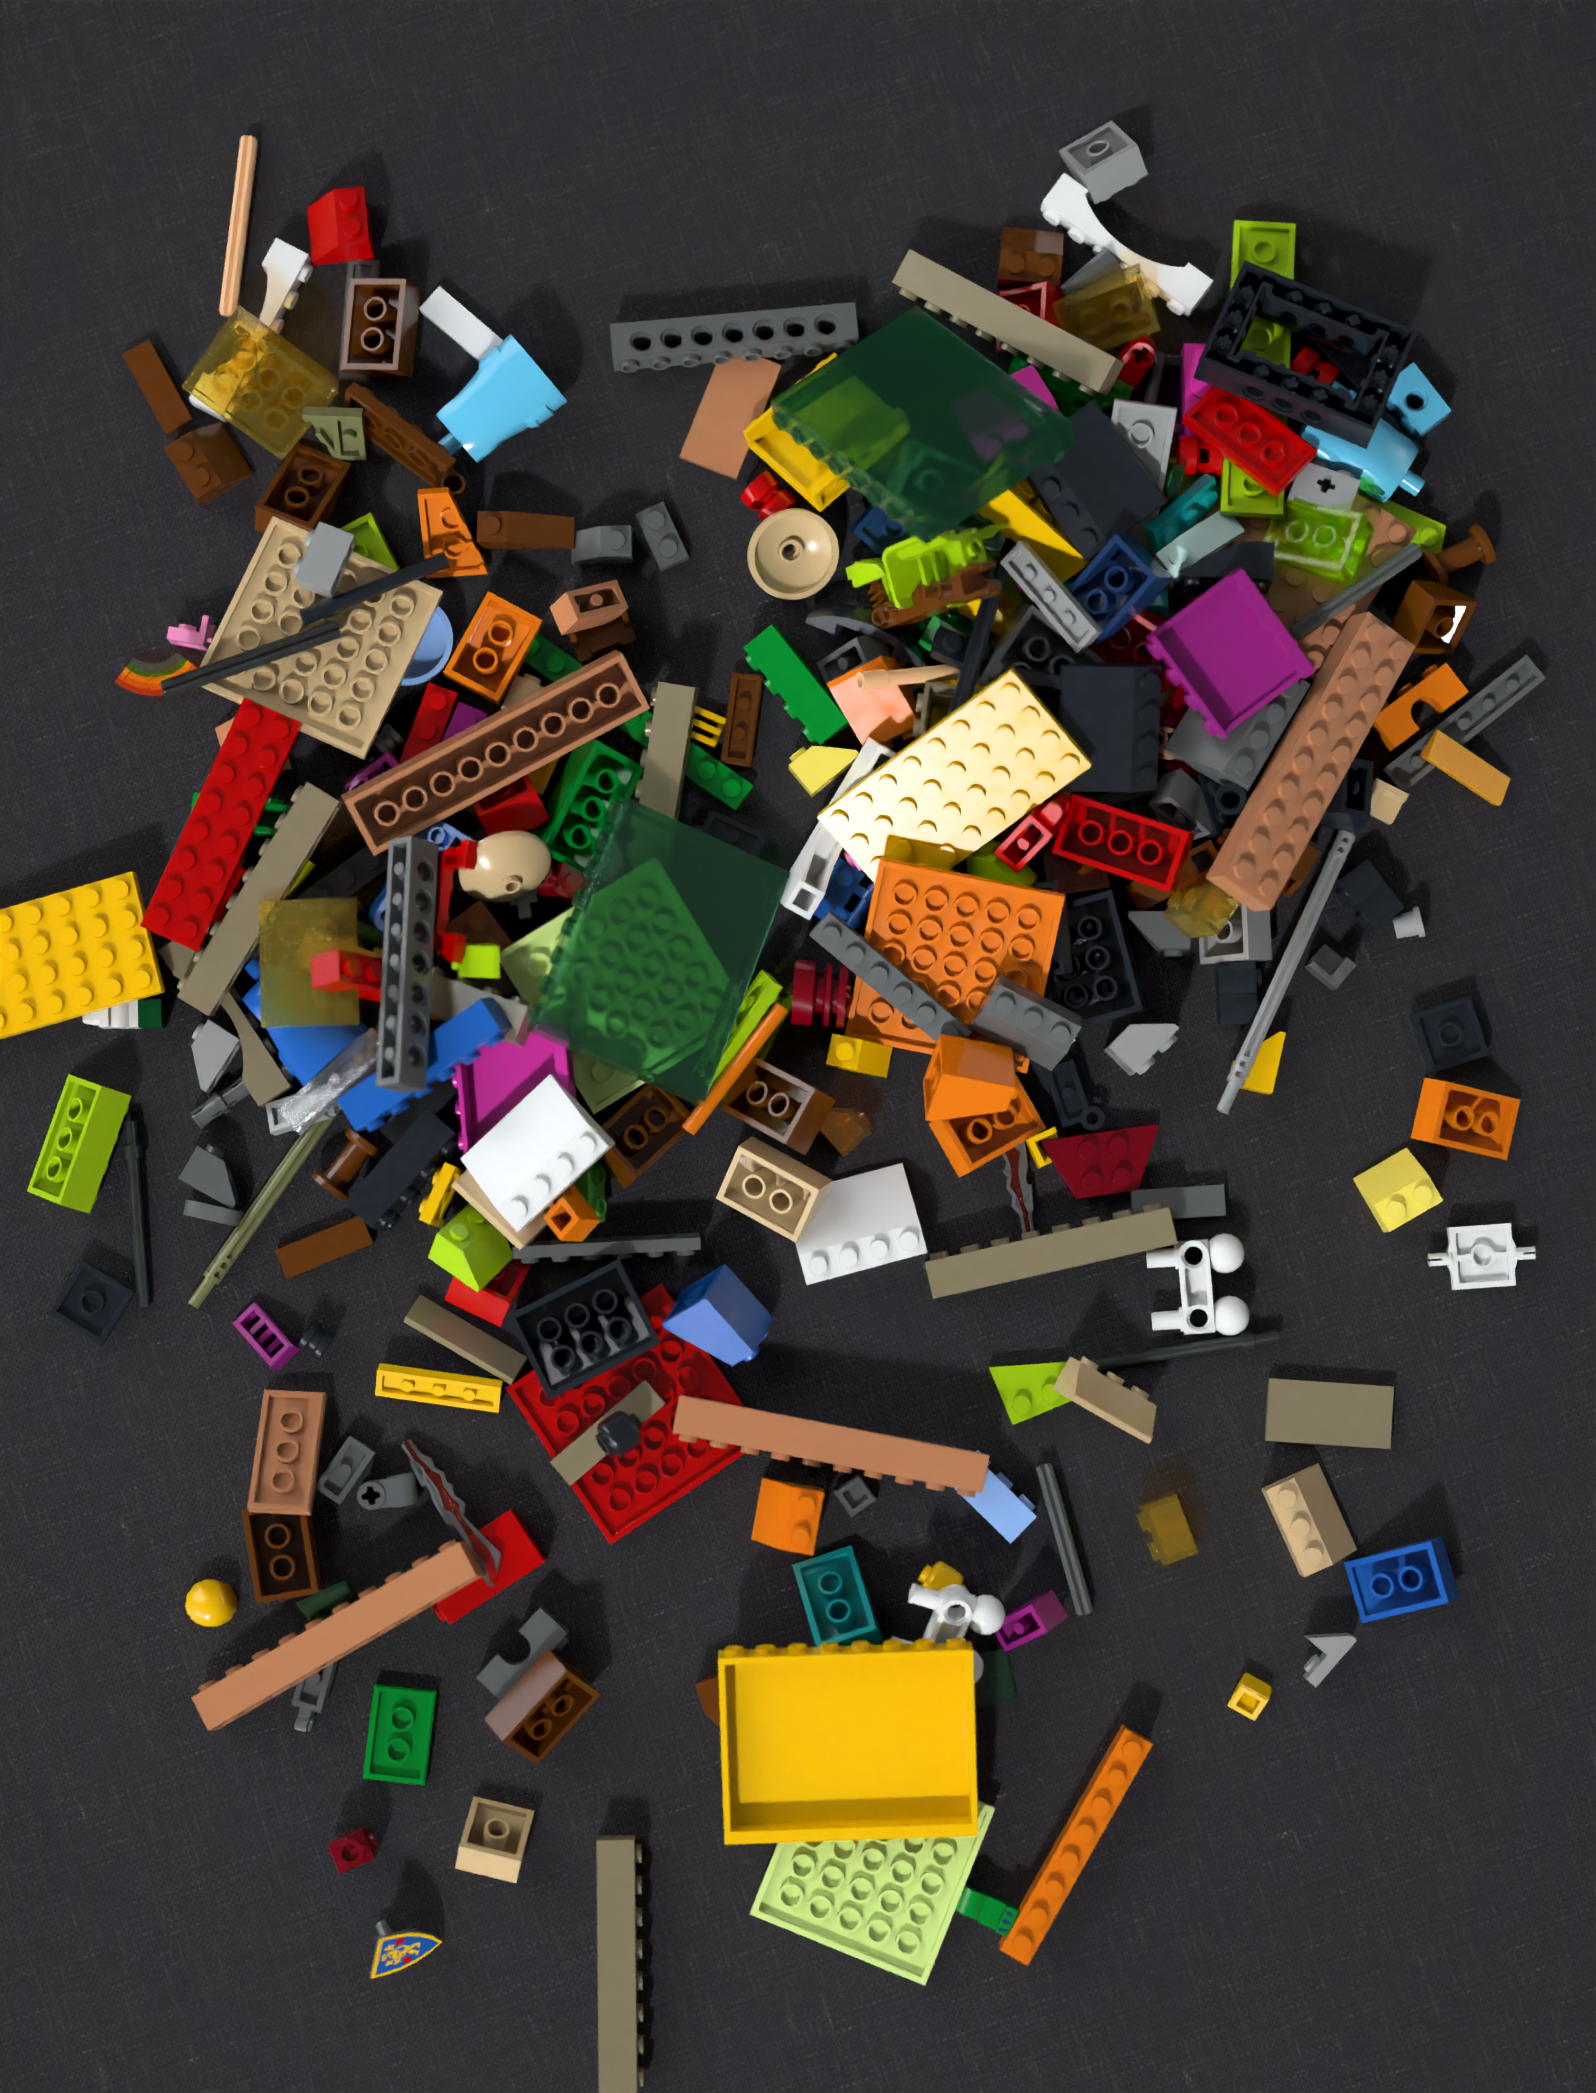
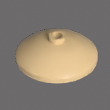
[747,508,839,600]
[458,831,551,903]

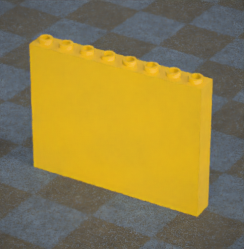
[718,1638,978,1845]

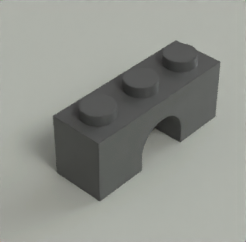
[476,1605,569,1700]

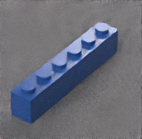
[337,997,513,1132]

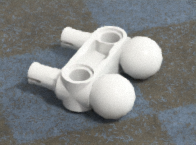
[1146,1233,1250,1336]
[890,1583,1006,1684]

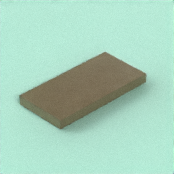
[1265,1378,1394,1449]

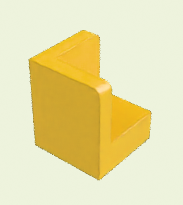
[1025,1127,1058,1168]

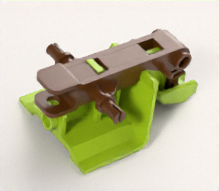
[846,524,1008,629]

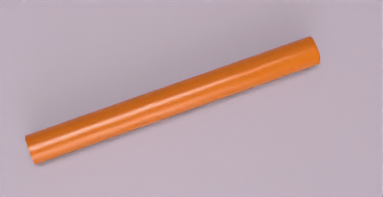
[682,1002,788,1135]

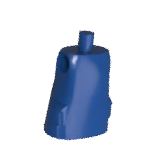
[242,957,372,1090]

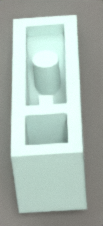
[1154,511,1245,588]

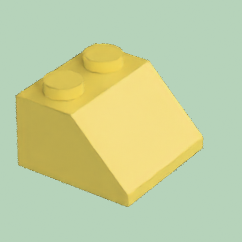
[1352,1148,1443,1232]

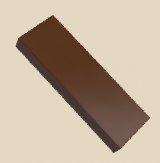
[122,340,194,436]
[720,671,763,768]
[275,1216,374,1279]

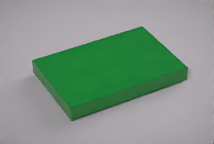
[363,1683,437,1786]

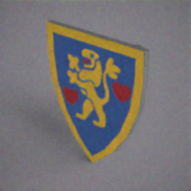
[369,1920,442,1979]

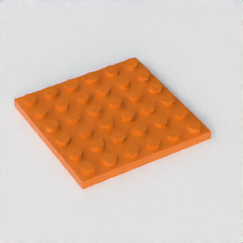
[844,857,1065,1074]

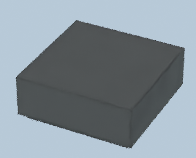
[833,1474,877,1518]

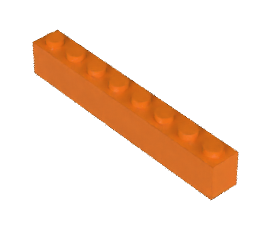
[998,1724,1153,1966]

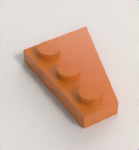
[417,487,488,578]

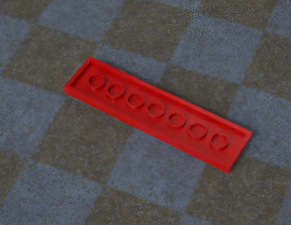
[140,697,303,952]

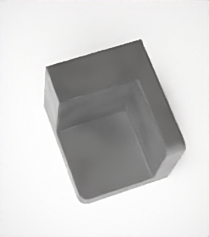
[1304,944,1356,991]

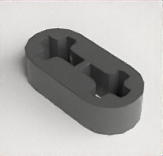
[183,1199,242,1227]

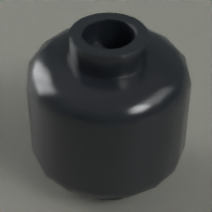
[595,1410,643,1457]

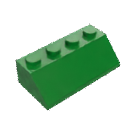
[533,739,644,878]

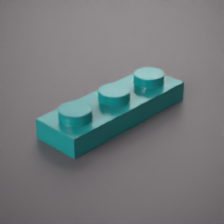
[1145,474,1218,554]

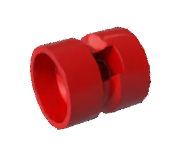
[1290,345,1341,385]
[1176,435,1224,476]
[740,470,798,522]

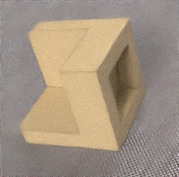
[1370,778,1409,825]

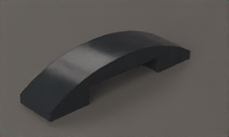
[805,603,928,667]

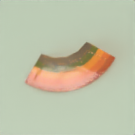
[115,652,197,696]

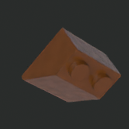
[996,227,1064,289]
[164,422,254,507]
[1390,580,1478,655]

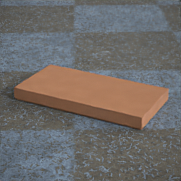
[680,357,782,480]
[247,1389,327,1515]

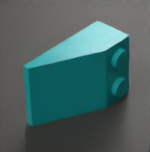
[792,1545,883,1647]

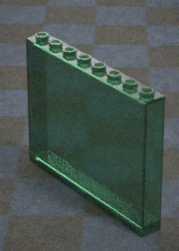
[770,305,1075,545]
[527,797,791,1104]

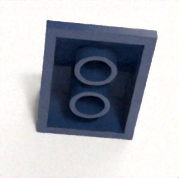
[1068,534,1172,647]

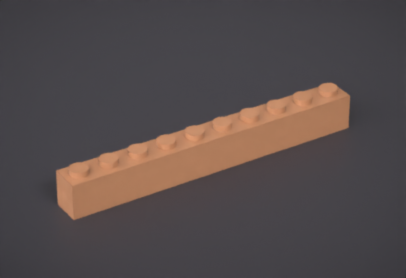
[672,1395,990,1497]
[191,1539,485,1731]

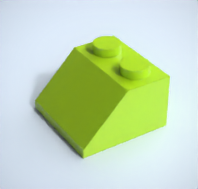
[428,1203,513,1293]

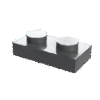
[635,502,689,571]
[315,1435,377,1505]

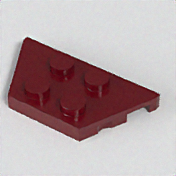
[1039,1124,1158,1199]

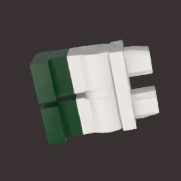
[83,967,166,1029]

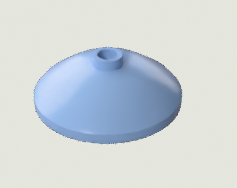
[401,606,453,686]

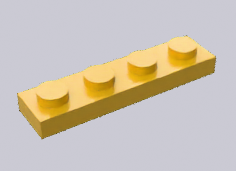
[375,1363,503,1413]

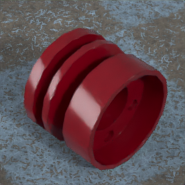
[791,960,852,1028]

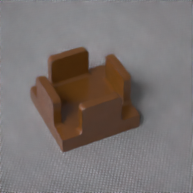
[568,610,637,664]

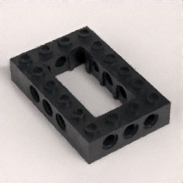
[1193,260,1418,449]

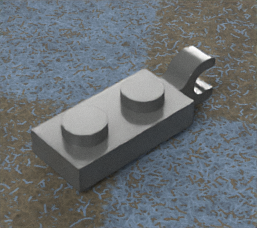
[291,1661,338,1732]

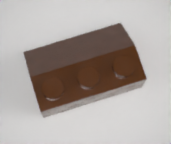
[341,278,421,379]

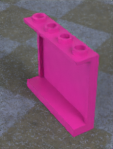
[452,1022,577,1155]

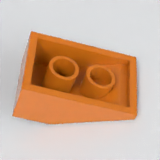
[443,591,543,707]
[929,1075,1046,1178]
[1411,1078,1520,1160]

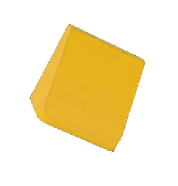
[1227,1673,1272,1721]

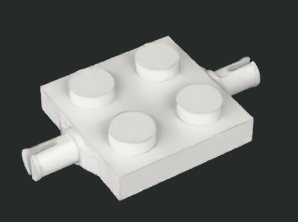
[1428,1223,1536,1290]

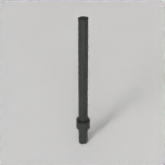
[123,1121,150,1308]
[1093,1329,1279,1371]

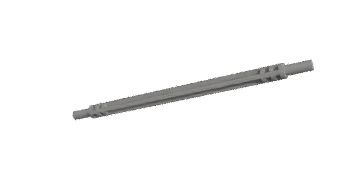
[1216,830,1356,1114]

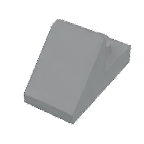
[1302,1633,1357,1687]

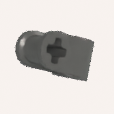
[357,1472,419,1510]

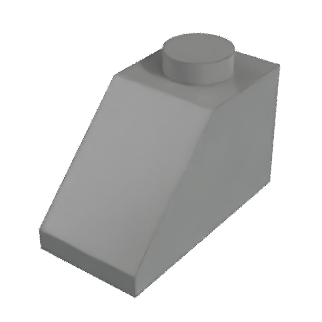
[191,1020,241,1094]

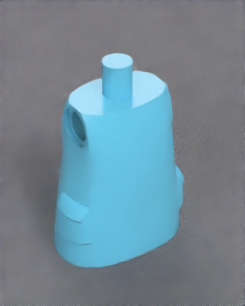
[436,334,568,463]
[1297,380,1425,502]

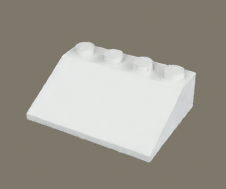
[460,1073,615,1232]
[795,1163,928,1285]

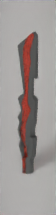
[1001,1141,1035,1233]
[401,1439,501,1587]

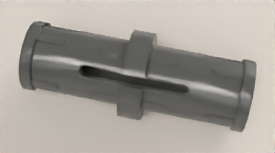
[190,1077,250,1129]

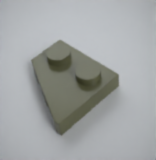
[302,406,367,461]

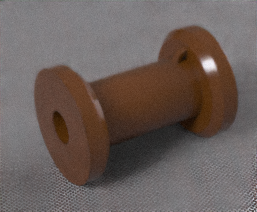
[1420,523,1496,587]
[311,1127,384,1202]

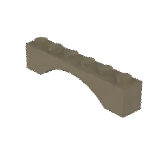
[158,940,294,1108]

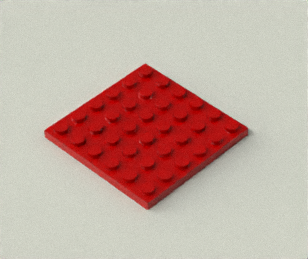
[506,1283,745,1545]

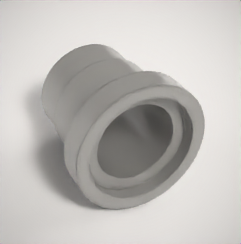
[1392,906,1425,939]

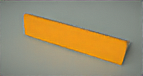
[1420,729,1510,806]

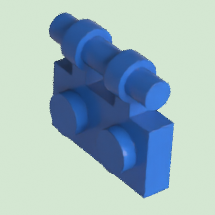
[813,858,875,930]

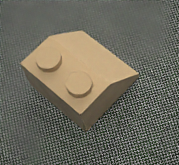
[455,1796,534,1883]

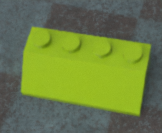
[27,1074,131,1214]

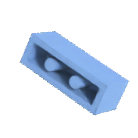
[955,1449,1037,1544]

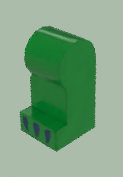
[955,1885,1019,1937]

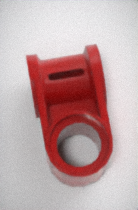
[1116,334,1156,394]

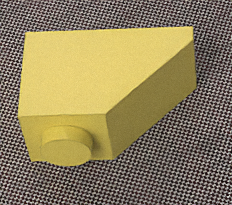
[789,746,859,797]

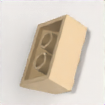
[716,1136,832,1242]
[451,1169,550,1250]
[1052,1357,1157,1444]
[1261,1463,1357,1577]

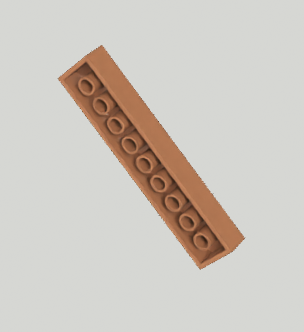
[1205,612,1415,912]
[341,649,650,856]

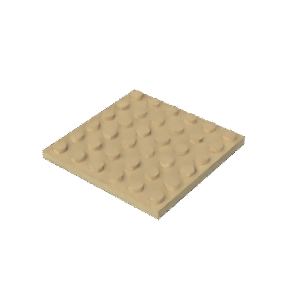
[200,516,443,760]

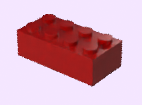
[1052,793,1195,893]

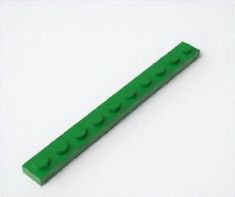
[524,633,753,812]

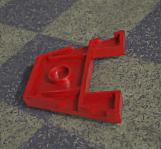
[433,839,478,964]

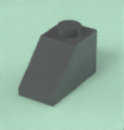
[571,525,633,564]
[817,634,892,691]
[1148,768,1213,840]
[1125,911,1190,957]
[178,1144,240,1210]

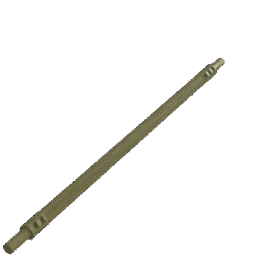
[188,897,475,1309]

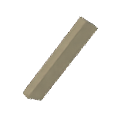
[404,1295,528,1385]
[550,1380,666,1486]

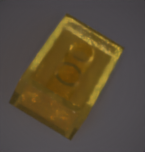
[1052,263,1160,351]
[1163,878,1241,939]

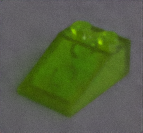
[1263,499,1375,585]

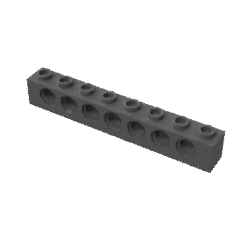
[610,302,859,373]
[376,835,438,1094]

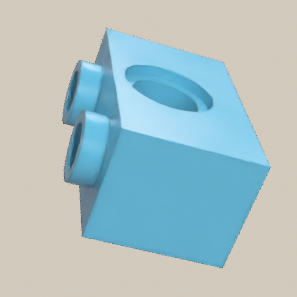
[1386,362,1452,440]

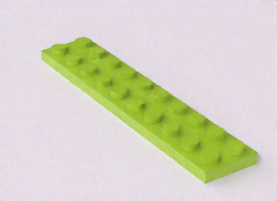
[1220,220,1296,519]

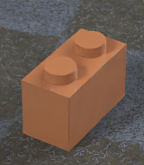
[550,580,629,635]

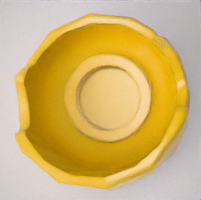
[185,1579,237,1627]

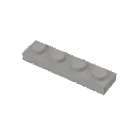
[1000,540,1103,653]

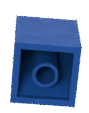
[662,1264,773,1366]

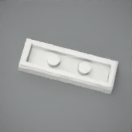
[419,286,503,362]

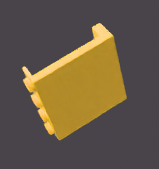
[743,352,912,512]

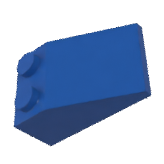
[1344,1536,1459,1623]

